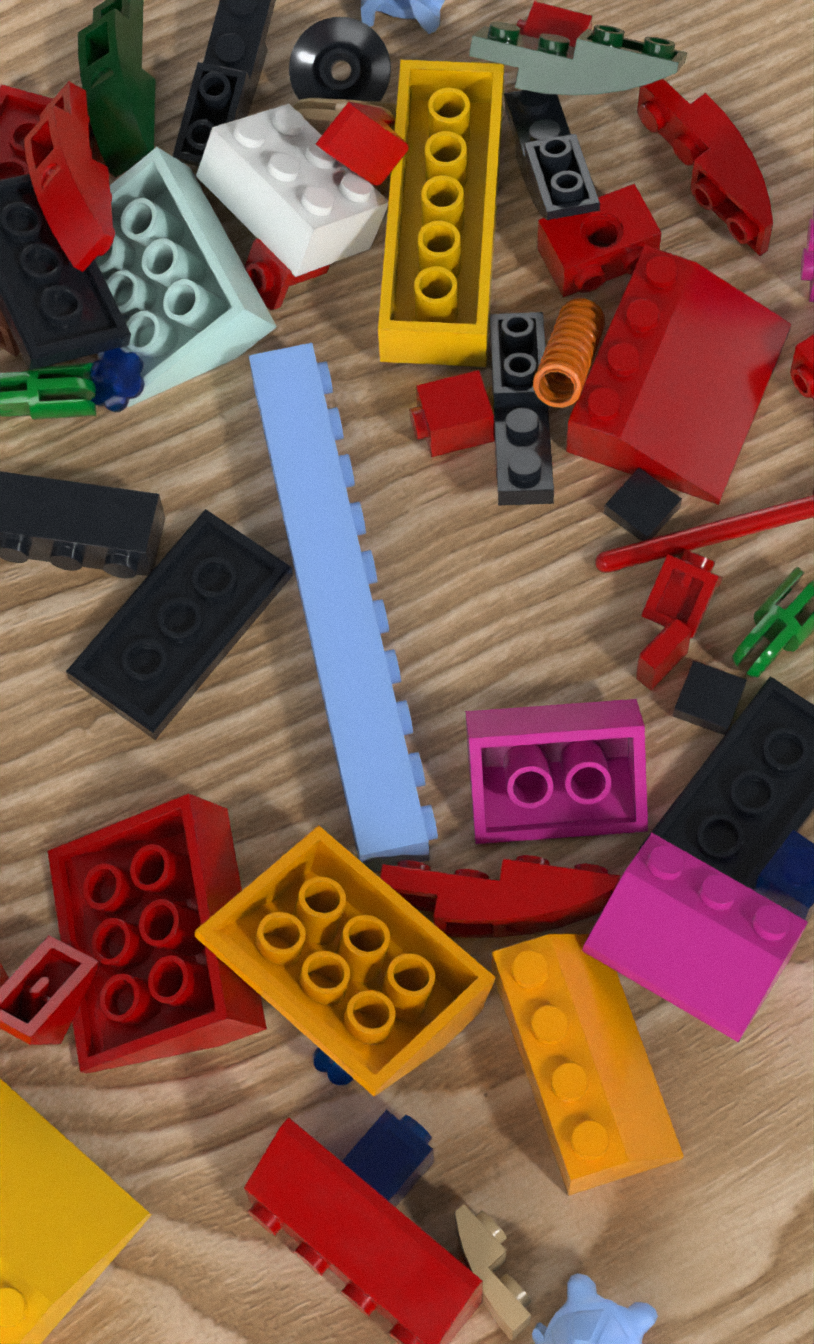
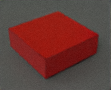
[636,619,692,691]

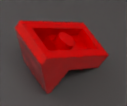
[315,102,409,186]

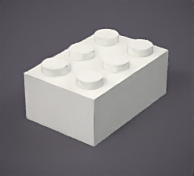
[196,104,388,277]

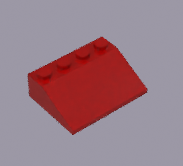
[566,245,792,505]
[47,793,267,1074]

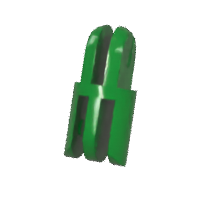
[0,362,96,420]
[732,567,814,678]

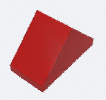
[0,935,99,1045]

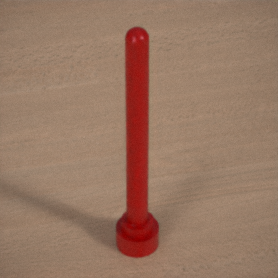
[595,489,814,573]

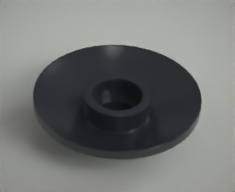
[289,17,391,102]

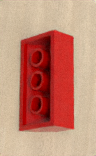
[244,1117,483,1344]

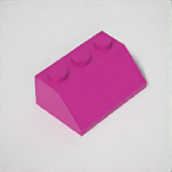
[465,699,648,844]
[582,833,808,1043]

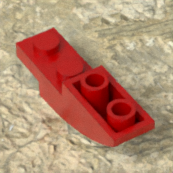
[637,79,773,256]
[24,81,115,272]
[380,855,620,938]

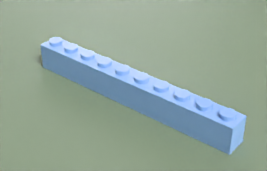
[249,343,438,872]

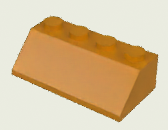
[492,934,684,1196]

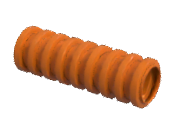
[533,298,605,408]

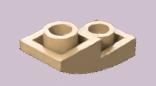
[455,1204,531,1341]

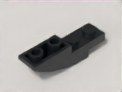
[173,0,276,166]
[504,90,600,220]
[490,312,554,506]

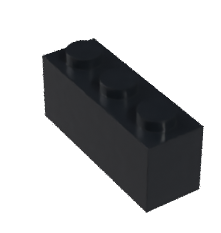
[0,471,166,579]

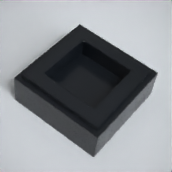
[604,468,682,541]
[673,660,747,735]

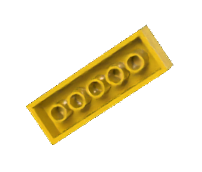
[378,59,504,367]

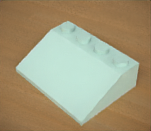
[95,147,277,407]

